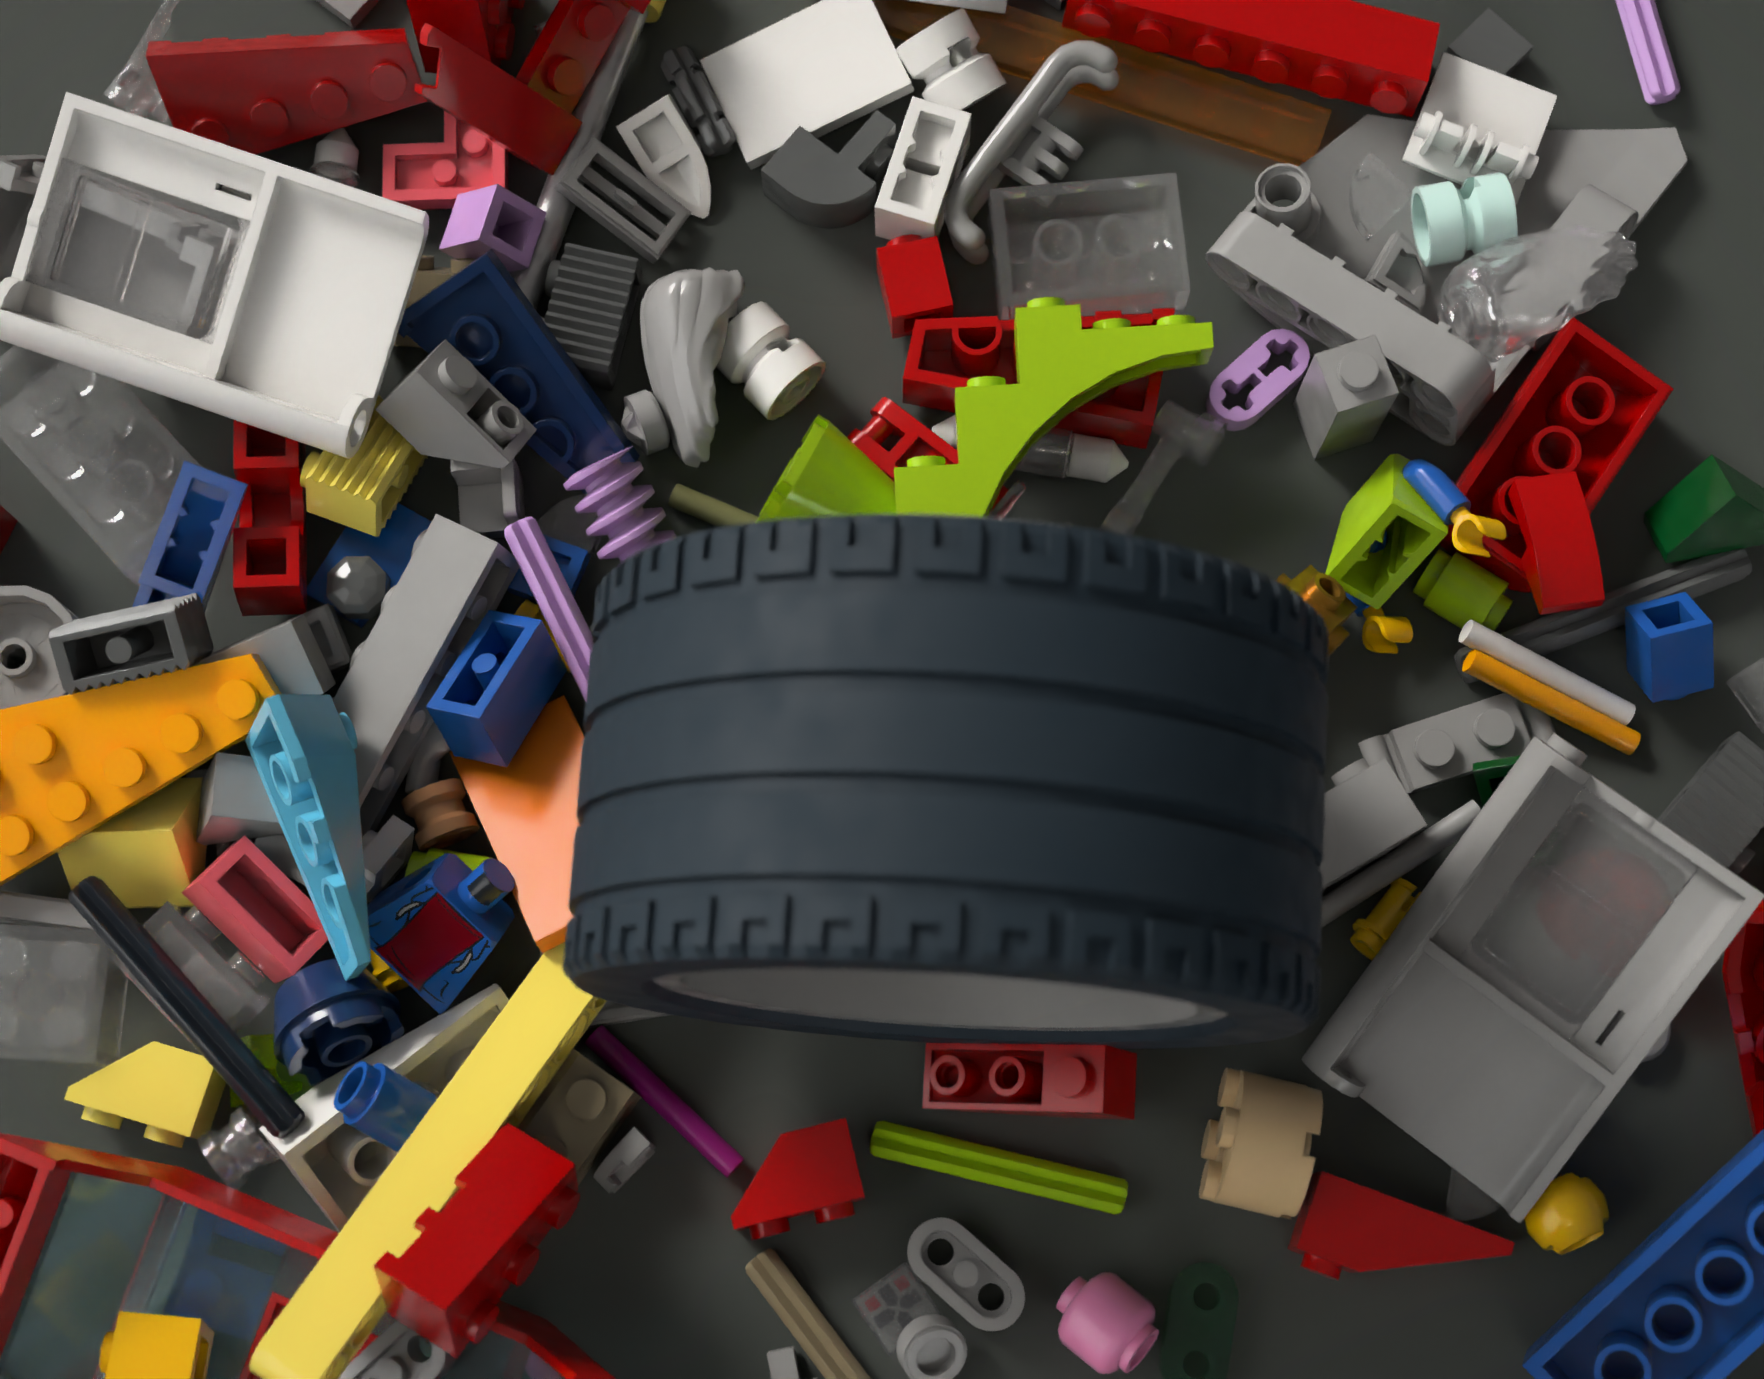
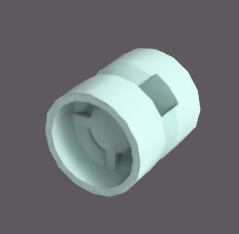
[1411,172,1518,267]

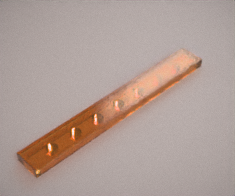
[872,0,1332,166]

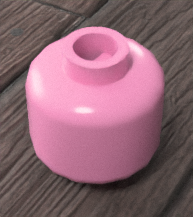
[1056,1272,1159,1374]

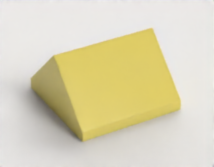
[57,777,207,908]

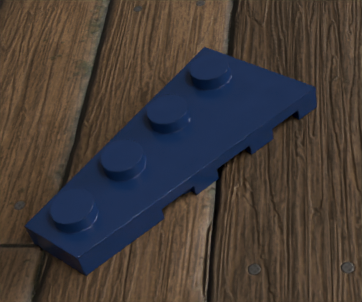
[398,249,640,495]

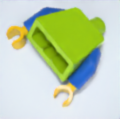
[1325,454,1506,654]

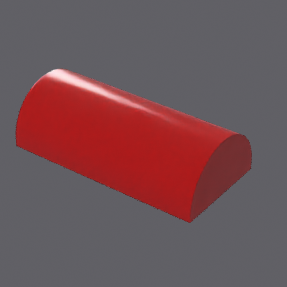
[1440,315,1674,593]

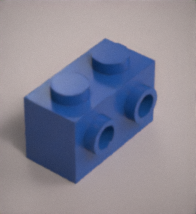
[426,610,567,767]

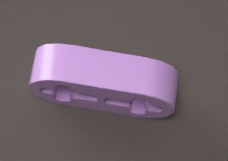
[1206,329,1310,431]

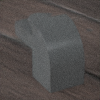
[761,110,896,229]

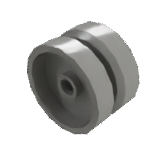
[0,585,105,710]

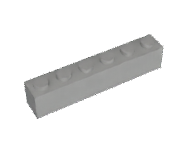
[254,513,519,886]

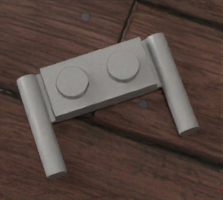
[1358,693,1583,848]

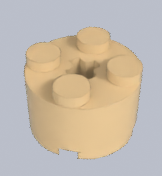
[1199,1067,1323,1219]

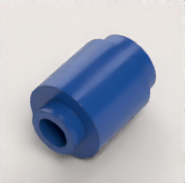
[334,1061,437,1152]

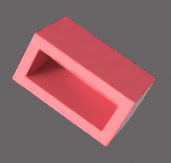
[181,835,328,984]

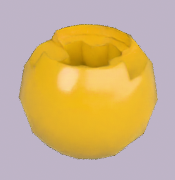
[1524,1173,1609,1255]

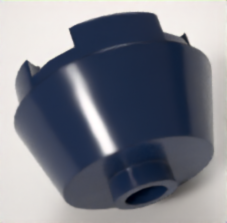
[274,958,404,1087]

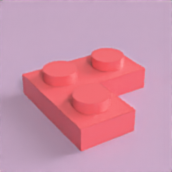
[382,111,508,210]

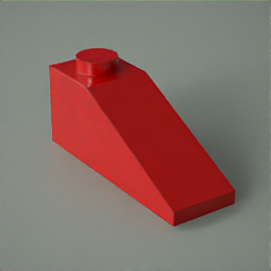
[1287,1171,1515,1280]

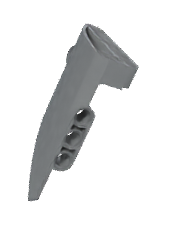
[1205,114,1688,446]

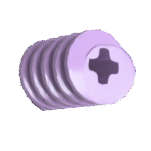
[563,446,677,563]

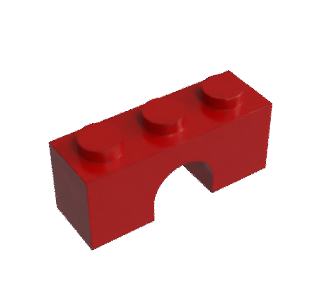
[233,420,307,616]

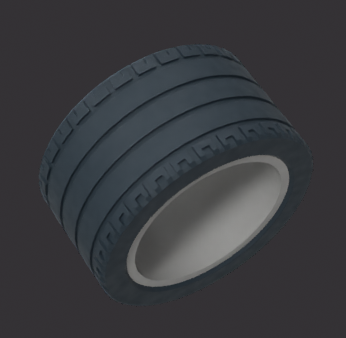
[563,514,1328,1049]

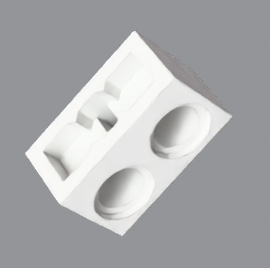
[875,96,972,240]

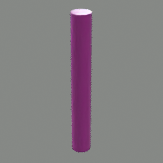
[585,1025,745,1178]

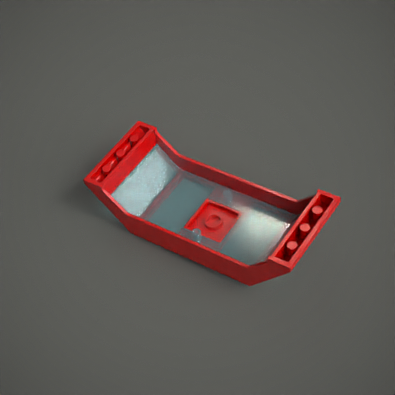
[0,1133,615,1379]

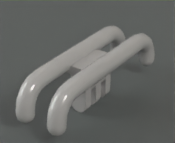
[944,40,1119,265]

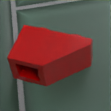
[731,1118,866,1240]

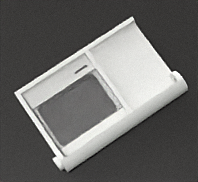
[0,92,429,459]

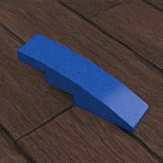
[105,461,248,686]

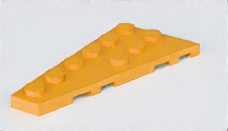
[0,654,282,886]

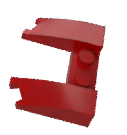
[415,0,651,176]

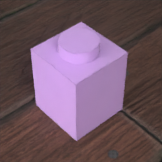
[439,184,547,272]

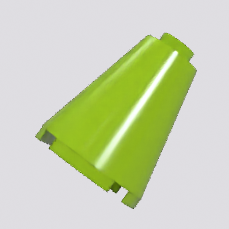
[756,414,896,522]

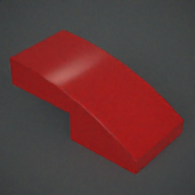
[1508,471,1605,615]

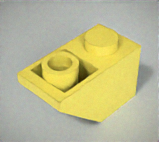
[64,1041,226,1148]

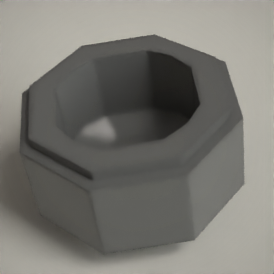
[326,556,391,619]

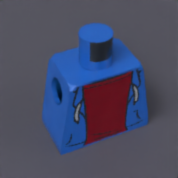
[367,853,515,1015]

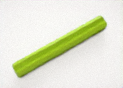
[869,1121,1128,1215]

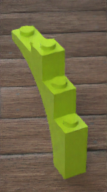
[894,297,1214,517]

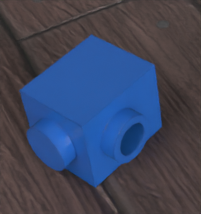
[1625,592,1714,703]

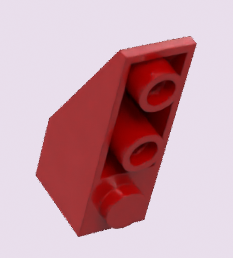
[922,1043,1137,1120]

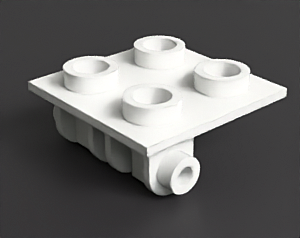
[1401,52,1557,206]

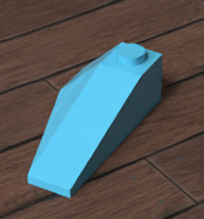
[245,694,371,981]

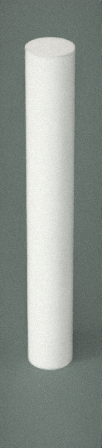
[1458,619,1636,726]

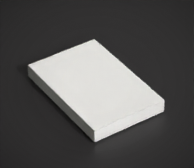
[700,0,914,170]

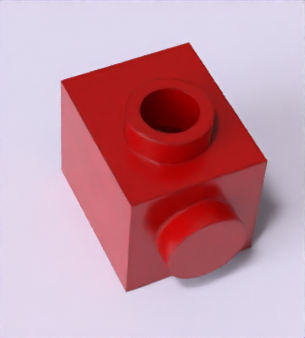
[876,234,953,339]

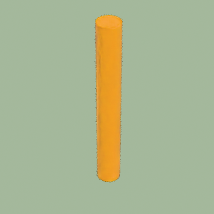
[1462,649,1641,755]

